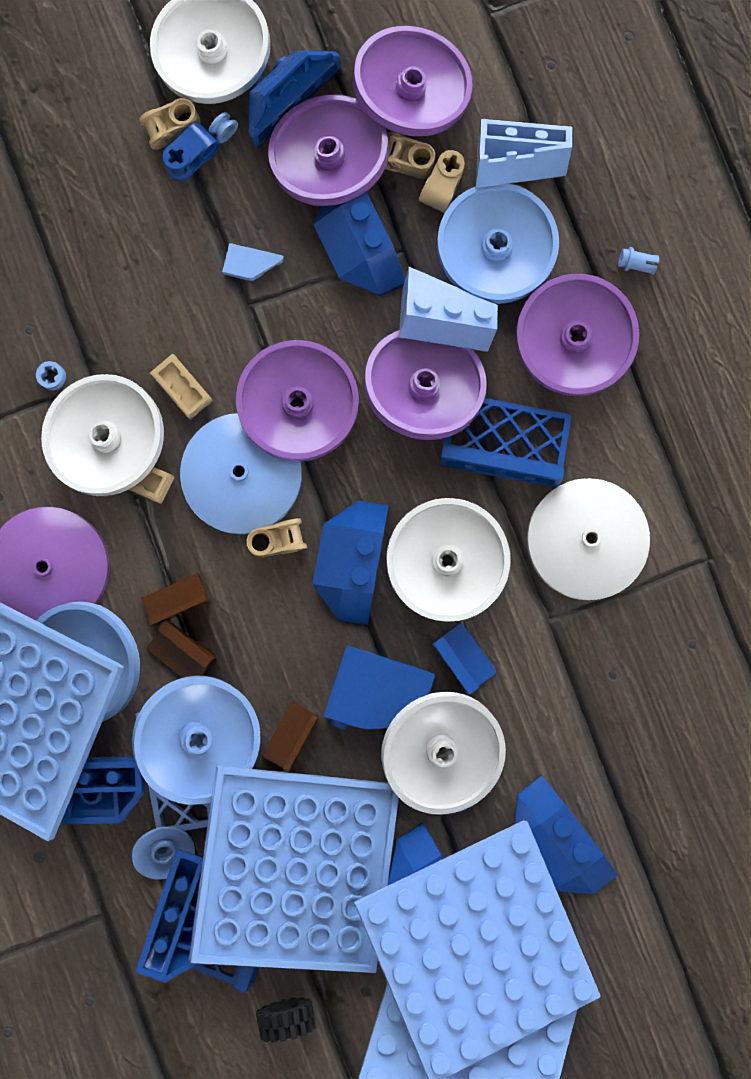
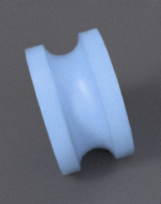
[209,112,238,143]
[36,361,67,391]

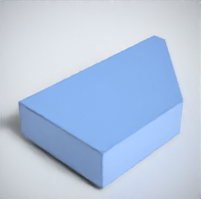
[222,243,284,281]

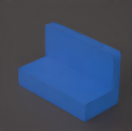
[432,624,496,695]

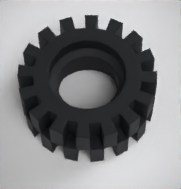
[256,997,316,1043]

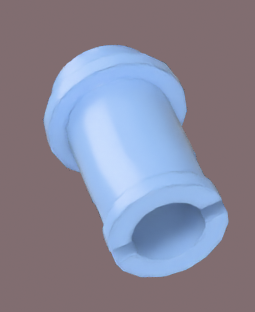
[618,247,659,275]

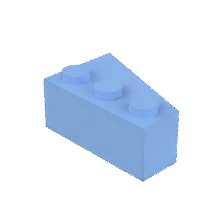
[476,119,572,188]
[399,267,498,352]

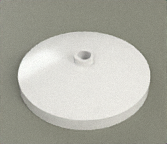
[150,0,271,104]
[41,374,164,496]
[527,478,650,600]
[387,498,510,622]
[381,692,506,814]

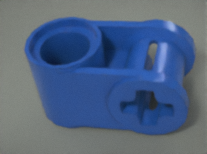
[162,122,220,181]

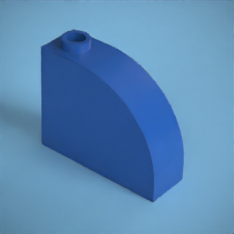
[323,645,435,729]

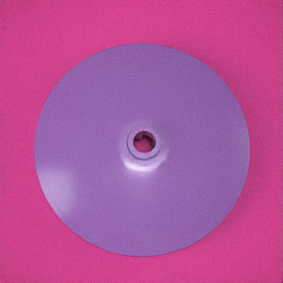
[352,26,473,136]
[268,95,389,206]
[516,274,639,396]
[364,330,487,440]
[236,340,359,462]
[0,507,110,621]

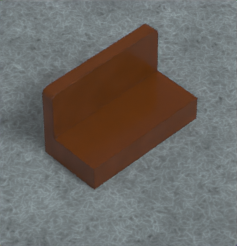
[141,573,211,626]
[147,620,216,678]
[262,701,319,773]

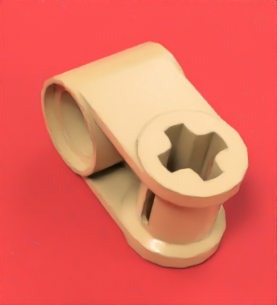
[139,98,201,150]
[385,132,435,180]
[418,150,465,213]
[247,518,307,558]

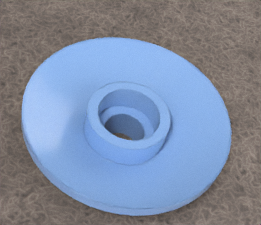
[132,827,195,879]

